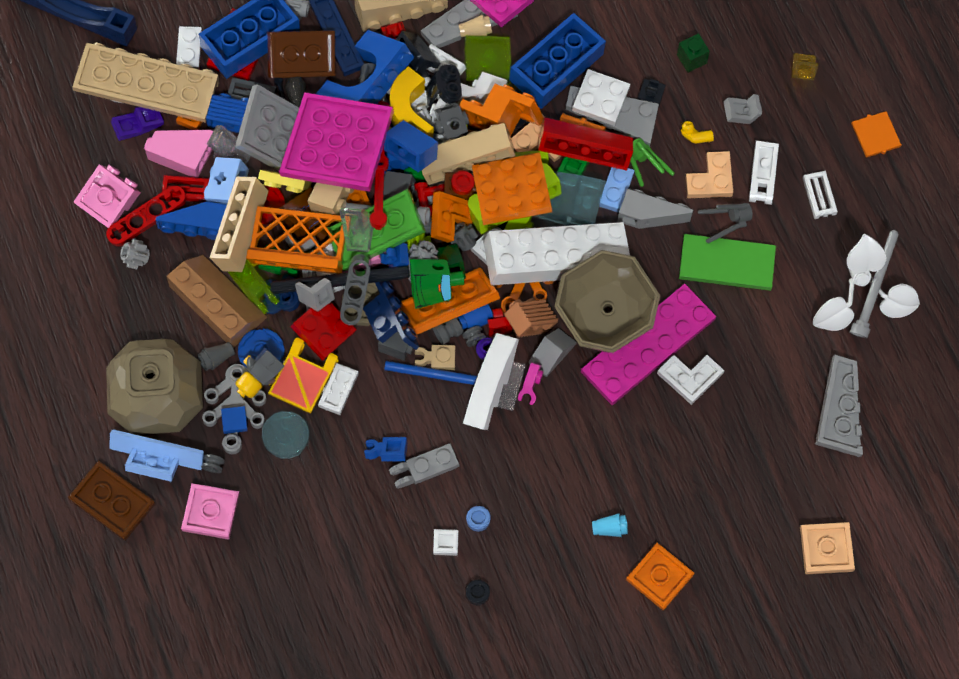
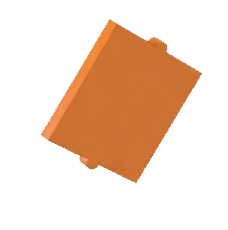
[851,111,901,158]

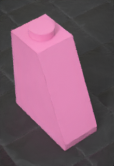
[144,130,217,178]

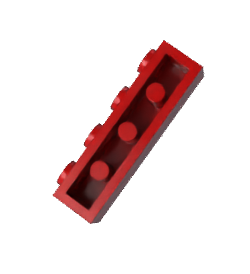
[538,117,633,171]

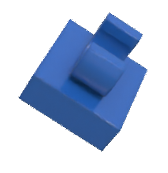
[380,243,409,268]

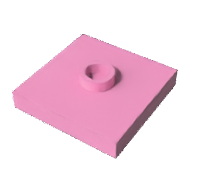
[181,483,239,539]

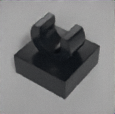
[638,78,666,108]

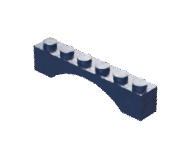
[20,0,137,47]

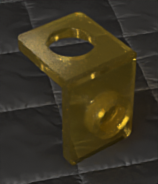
[792,53,818,80]

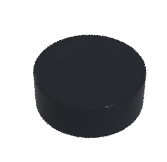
[466,580,490,606]

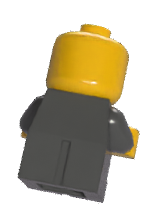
[235,348,284,398]

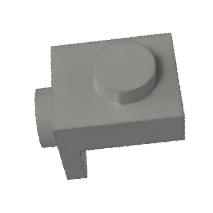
[723,94,762,124]

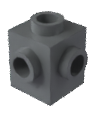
[434,102,469,139]

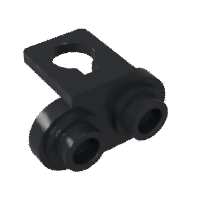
[426,64,462,106]

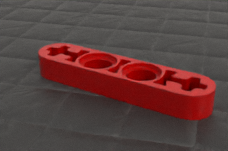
[106,186,186,247]

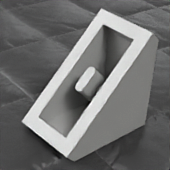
[529,328,577,377]

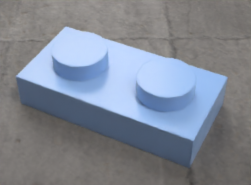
[598,167,635,213]

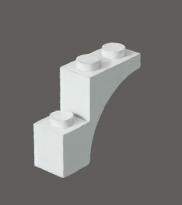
[429,72,508,124]

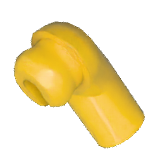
[681,121,714,144]

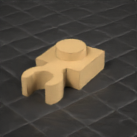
[415,345,455,371]

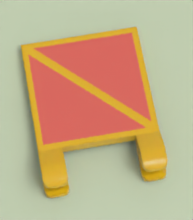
[268,338,338,414]

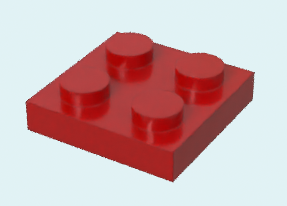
[291,302,357,361]

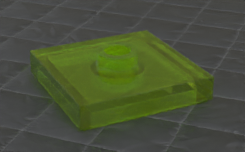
[465,35,511,82]

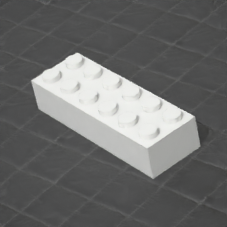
[483,222,630,285]

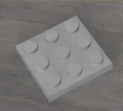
[235,84,299,171]

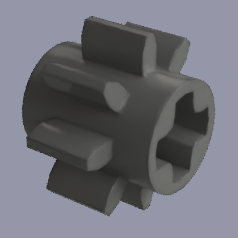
[450,222,478,251]

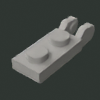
[389,443,459,489]

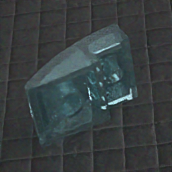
[535,172,606,226]

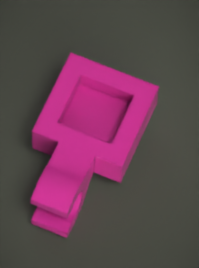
[518,362,544,405]

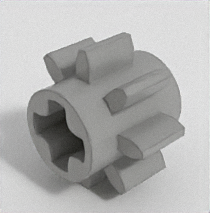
[285,0,310,21]
[120,239,150,269]
[409,241,438,260]

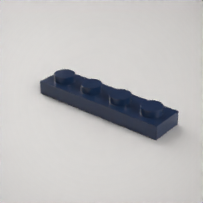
[309,0,364,77]

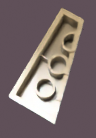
[354,0,448,32]

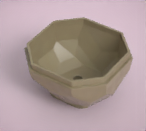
[555,250,660,353]
[106,339,203,435]

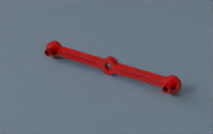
[369,101,390,230]

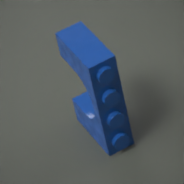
[316,30,414,104]

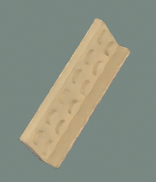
[73,43,219,123]

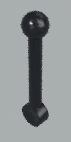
[274,78,286,100]

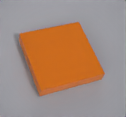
[626,543,695,611]

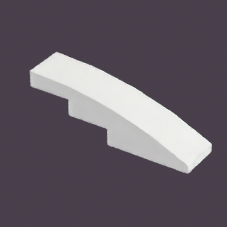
[463,333,519,430]

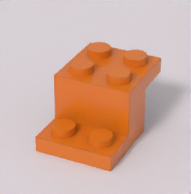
[459,84,544,136]

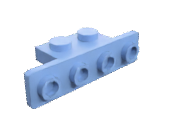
[110,430,204,482]

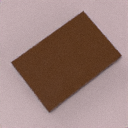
[267,30,335,78]
[68,460,155,541]

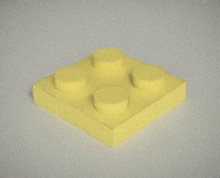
[258,170,312,193]

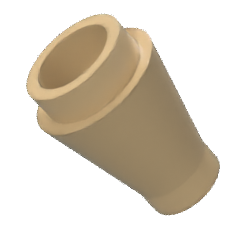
[458,14,492,37]

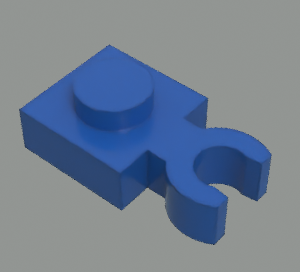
[364,437,408,461]

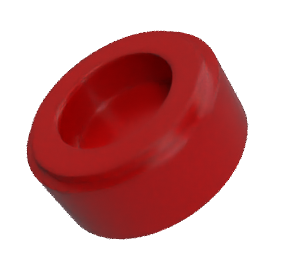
[451,170,475,195]

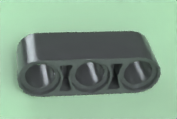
[340,254,371,325]

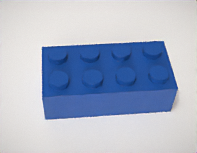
[198,0,300,79]
[509,13,606,109]

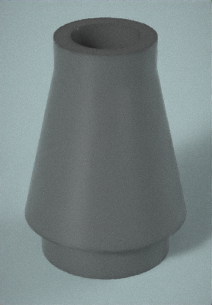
[198,342,235,371]

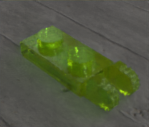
[227,260,280,314]

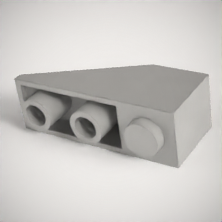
[617,189,693,229]

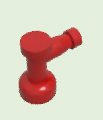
[414,182,444,217]

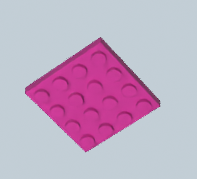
[279,93,394,192]

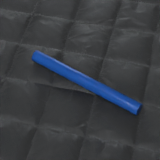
[384,361,478,385]

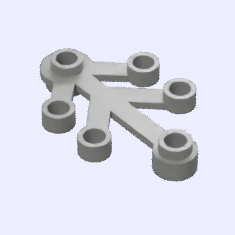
[202,364,266,454]

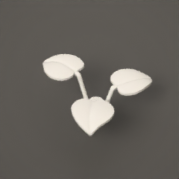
[812,234,920,331]

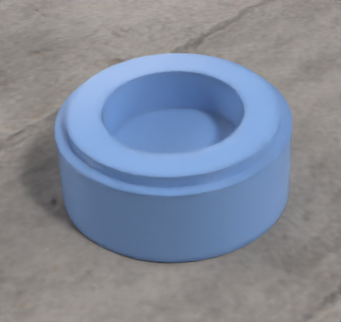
[466,506,490,532]

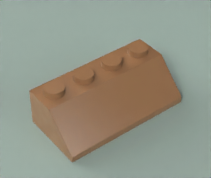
[166,255,267,348]

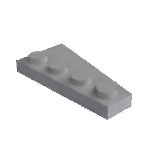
[421,0,518,48]
[566,86,659,147]
[815,355,863,457]

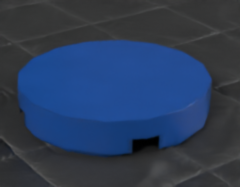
[238,329,285,368]

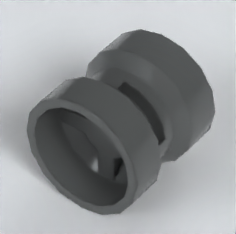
[432,318,464,345]

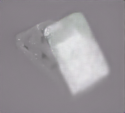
[207,125,250,165]

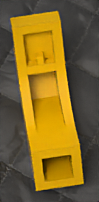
[390,66,434,138]

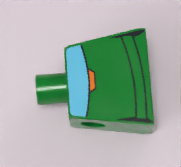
[410,259,464,309]

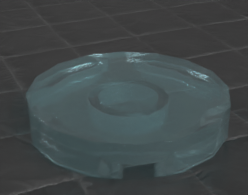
[262,411,309,459]

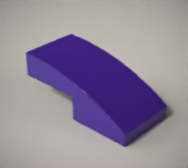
[111,107,164,141]

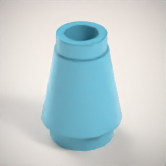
[592,513,628,537]

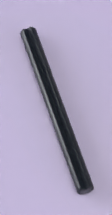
[270,266,410,294]

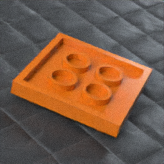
[472,152,552,225]

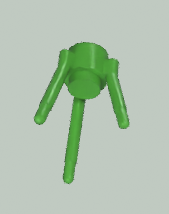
[630,138,675,187]

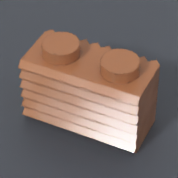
[504,298,558,337]

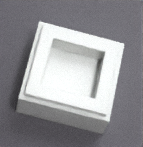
[433,529,458,556]

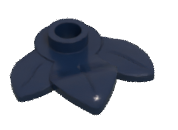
[258,274,300,314]

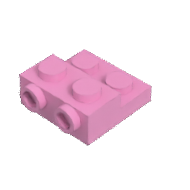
[74,164,141,228]

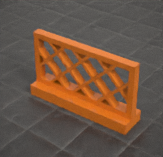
[246,206,349,274]

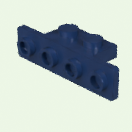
[363,281,419,350]

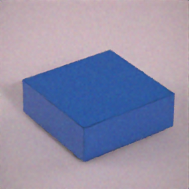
[221,406,248,434]

